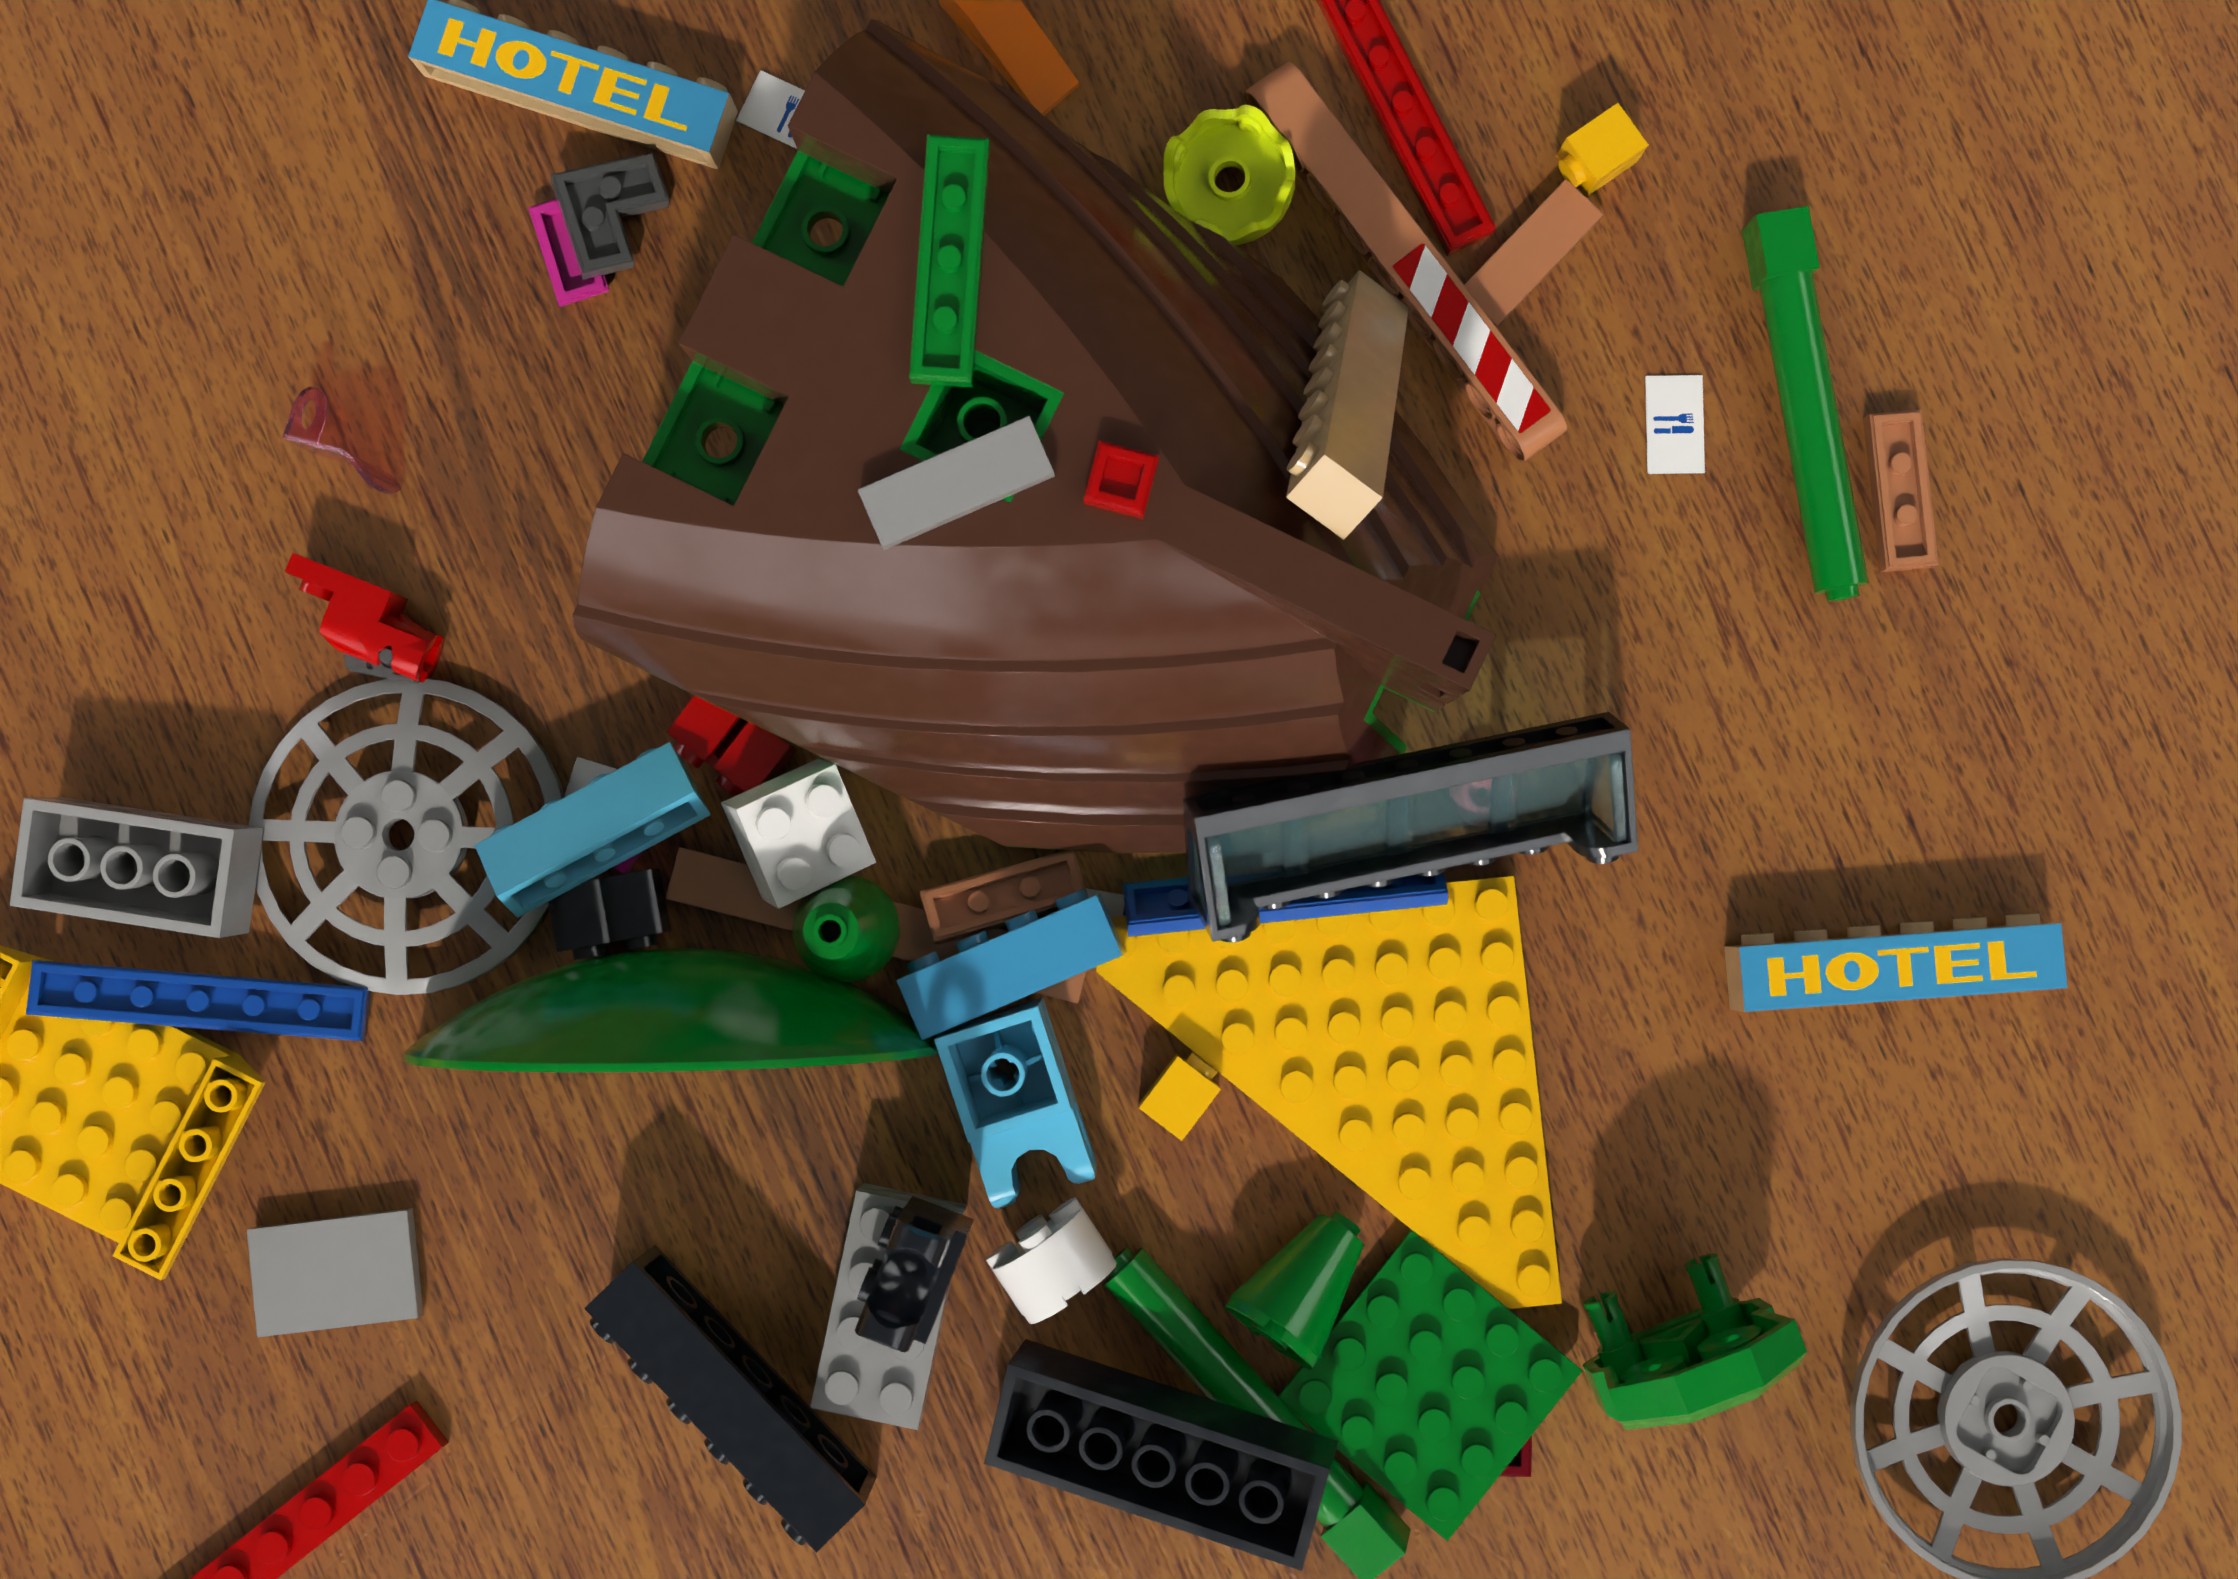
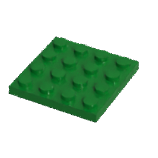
[1278,1229,1583,1542]

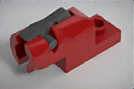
[284,552,443,684]

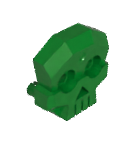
[1583,1253,1807,1430]

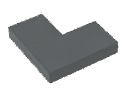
[551,152,670,280]

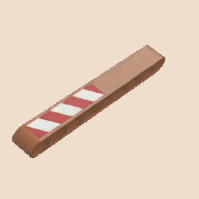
[1243,61,1567,463]

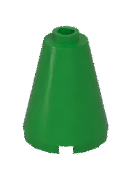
[792,875,900,982]
[1225,1212,1364,1370]

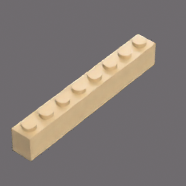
[1286,270,1409,540]

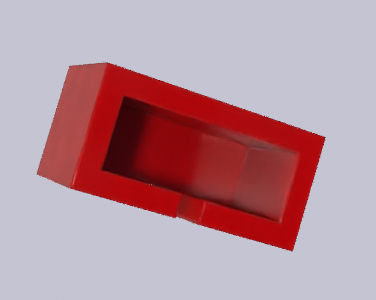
[666,695,798,796]

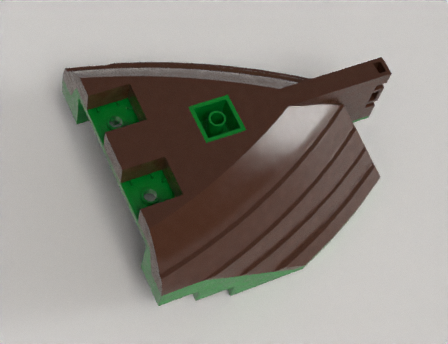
[572,19,1499,853]

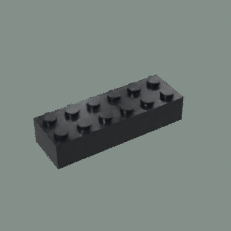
[584,1245,877,1553]
[984,1339,1338,1571]

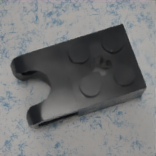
[855,1196,974,1352]

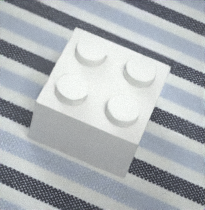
[721,759,876,909]

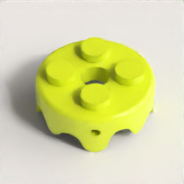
[1163,105,1295,245]

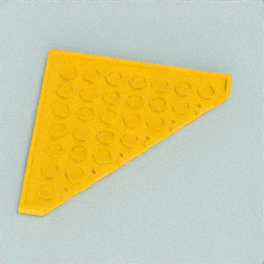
[1096,876,1562,1309]

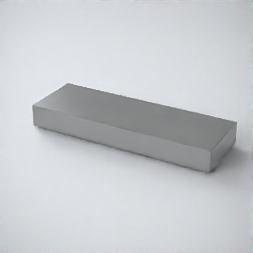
[858,416,1055,550]

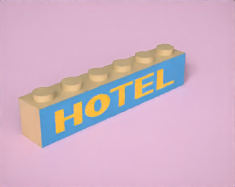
[408,0,738,170]
[1724,913,2068,1012]

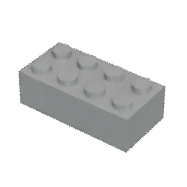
[9,797,263,938]
[810,1183,967,1430]

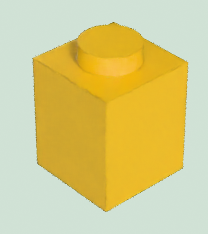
[1556,103,1649,197]
[1138,1052,1221,1141]

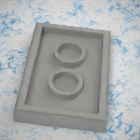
[247,1208,424,1338]

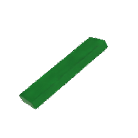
[909,134,990,388]

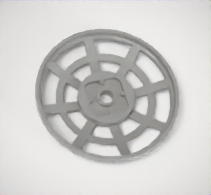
[249,679,564,995]
[1850,1258,2182,1579]

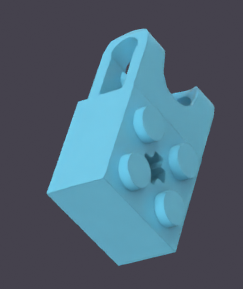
[934,998,1097,1209]

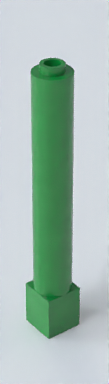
[1742,206,1869,602]
[1103,1247,1411,1579]

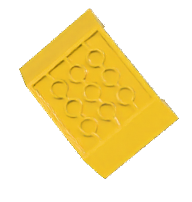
[0,945,266,1280]

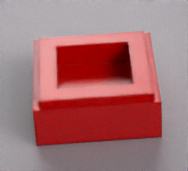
[1083,440,1159,519]

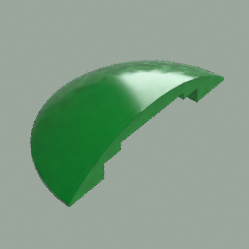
[404,947,939,1072]

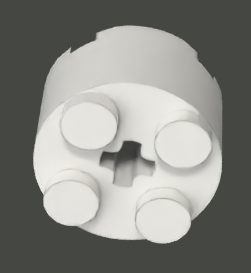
[985,1197,1117,1324]

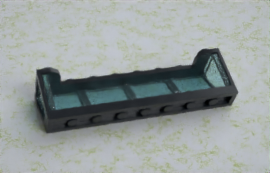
[1183,712,1638,942]

